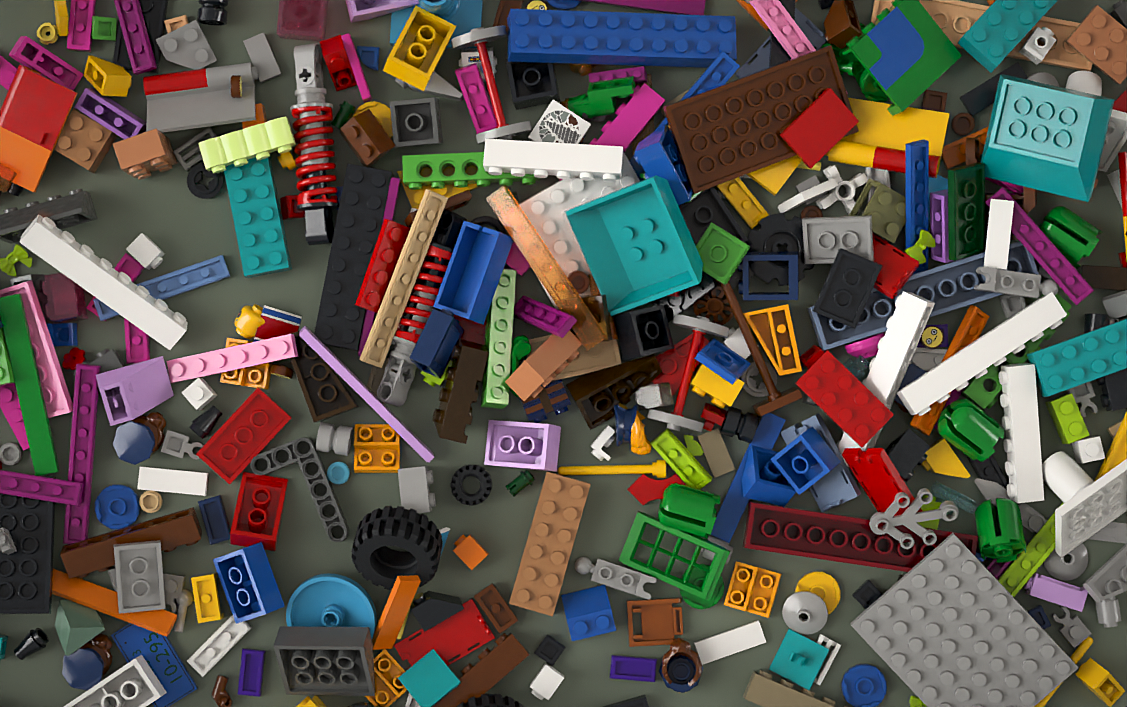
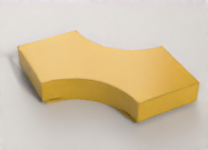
[54,0,68,36]

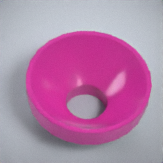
[844,332,885,360]

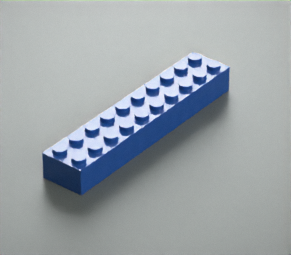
[507,9,737,68]

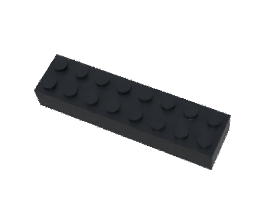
[314,163,394,351]

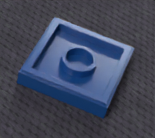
[694,338,751,385]

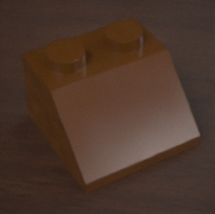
[340,109,396,167]

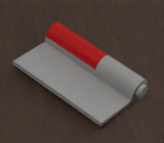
[143,62,259,133]

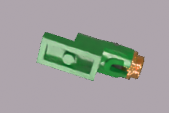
[560,76,635,121]

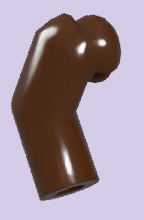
[212,675,232,707]

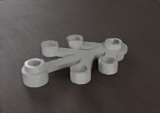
[869,488,959,549]

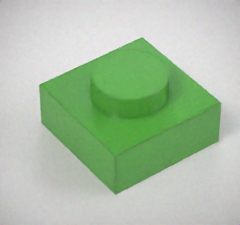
[91,16,117,41]

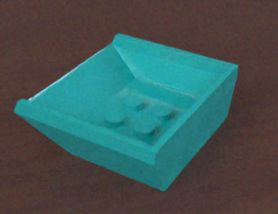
[981,74,1115,202]
[564,175,703,316]

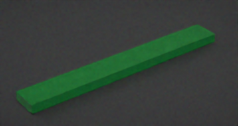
[0,293,60,476]

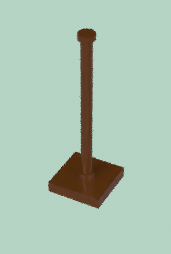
[716,280,803,416]

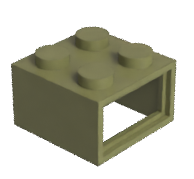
[849,179,906,243]

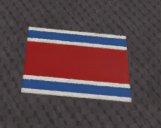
[253,305,302,342]

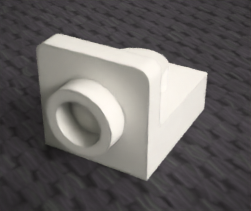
[591,426,615,461]

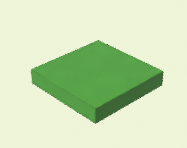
[696,222,750,286]

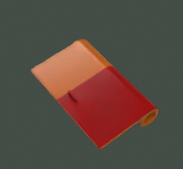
[0,65,78,192]

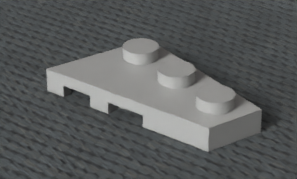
[1082,544,1127,603]

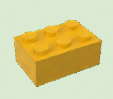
[383,6,456,91]

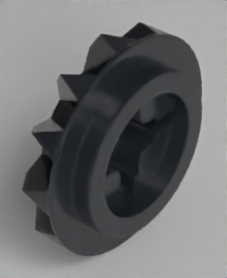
[187,163,223,199]

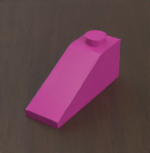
[9,36,84,91]

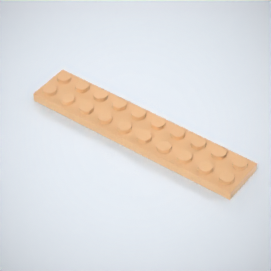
[870,0,1092,71]

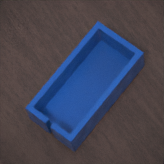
[433,221,514,325]

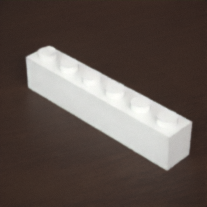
[483,139,624,182]
[999,363,1044,503]

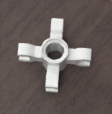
[816,165,868,215]

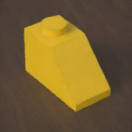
[83,55,132,97]
[921,439,971,478]
[1075,658,1125,707]

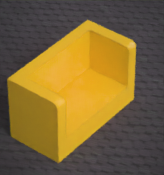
[191,573,225,623]

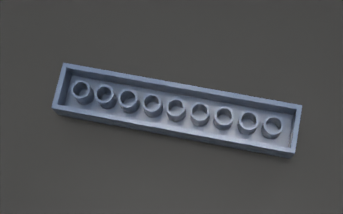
[807,241,1041,351]

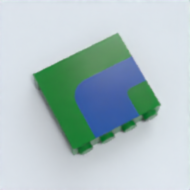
[842,0,962,116]

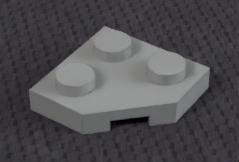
[156,19,217,70]

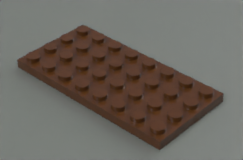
[663,45,859,194]

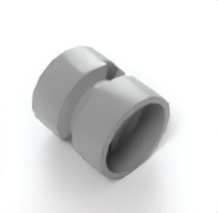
[316,422,353,456]

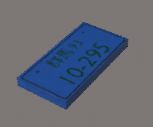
[111,623,198,707]

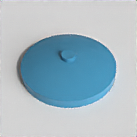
[286,573,377,639]

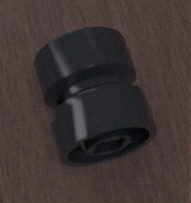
[197,0,228,26]
[720,406,760,443]

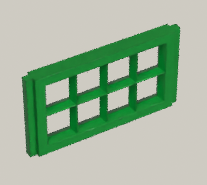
[618,511,730,601]

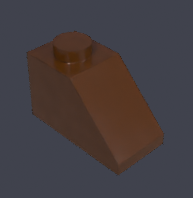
[824,0,862,50]

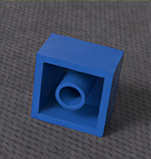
[771,426,841,495]

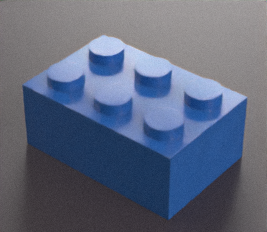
[213,542,285,624]

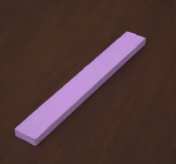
[299,326,434,462]

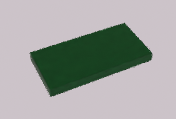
[948,162,985,261]

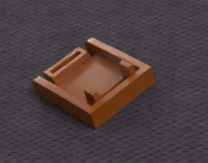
[627,598,683,647]

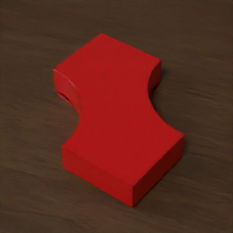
[627,473,687,505]

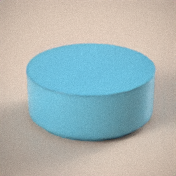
[327,462,350,484]

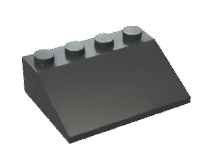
[0,189,97,244]
[274,626,375,696]

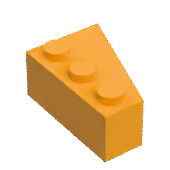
[743,304,802,376]

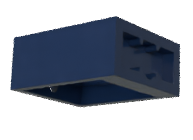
[738,251,799,300]
[409,309,464,379]

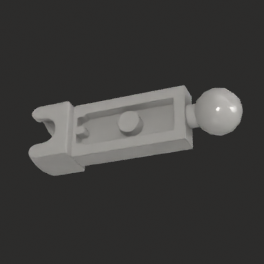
[974,267,1059,298]
[574,557,657,600]

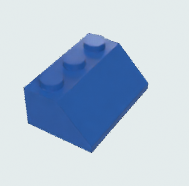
[634,125,693,205]

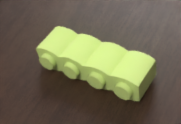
[198,116,296,173]

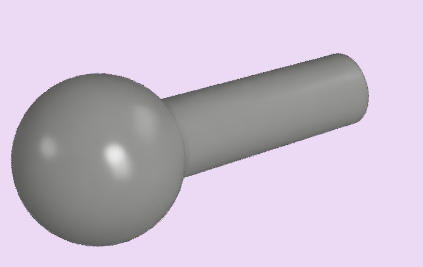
[174,589,194,633]

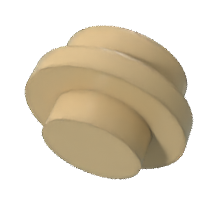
[139,490,163,513]

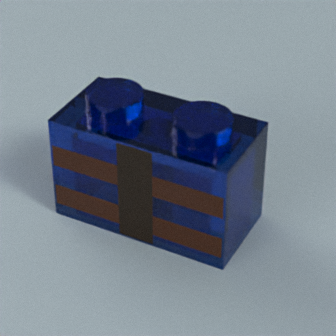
[520,379,571,423]

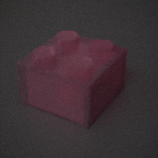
[277,0,329,42]
[42,273,88,323]

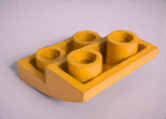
[220,338,273,390]
[354,424,400,473]
[724,561,782,618]
[365,649,407,707]

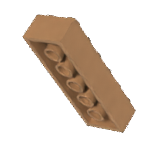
[509,471,591,616]

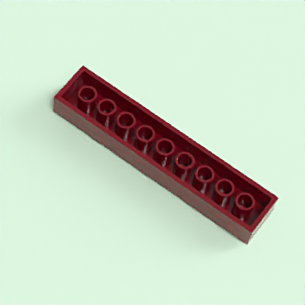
[743,502,978,572]

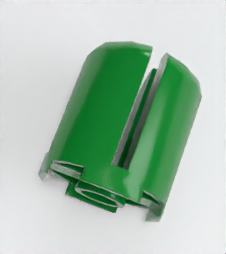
[1038,206,1103,269]
[937,399,1004,462]
[658,483,720,539]
[975,498,1027,563]

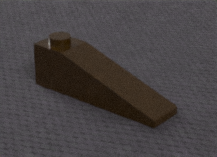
[566,354,662,430]

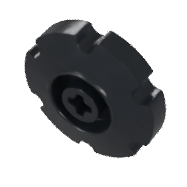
[746,213,815,286]

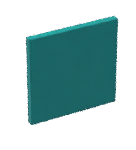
[769,629,830,691]
[398,649,461,707]

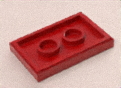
[780,88,859,168]

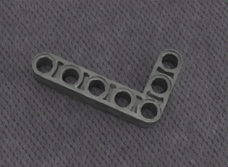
[250,437,349,542]

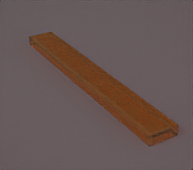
[486,185,607,351]

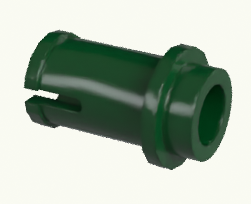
[331,101,356,129]
[506,469,535,497]

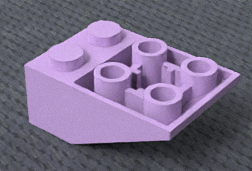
[96,356,174,426]

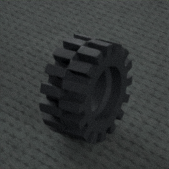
[451,465,492,506]

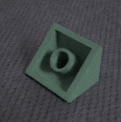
[55,600,105,656]

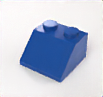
[742,446,796,507]
[561,585,616,641]

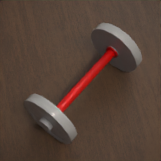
[451,25,532,144]
[647,314,729,432]

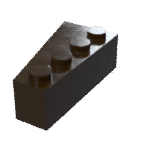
[432,339,489,444]

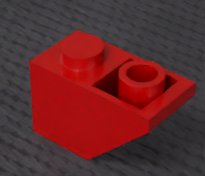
[320,34,357,91]

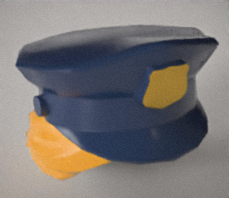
[614,403,652,455]

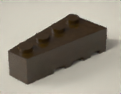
[290,330,359,423]

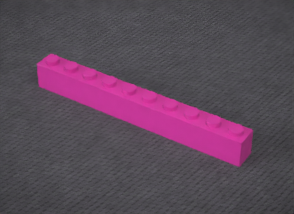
[506,83,666,277]

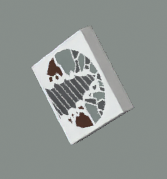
[528,100,591,144]

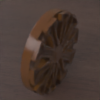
[693,284,734,325]

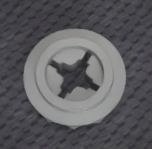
[741,362,777,397]

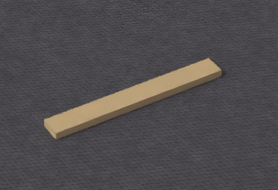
[359,189,448,368]

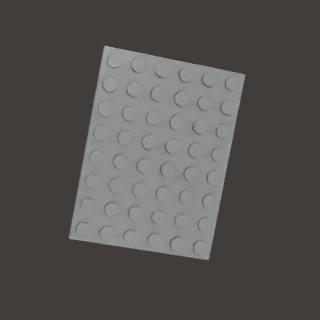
[850,533,1079,707]

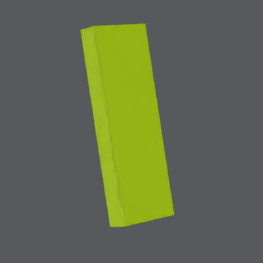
[650,428,712,489]

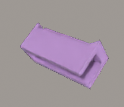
[1024,573,1088,612]

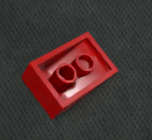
[230,472,288,551]

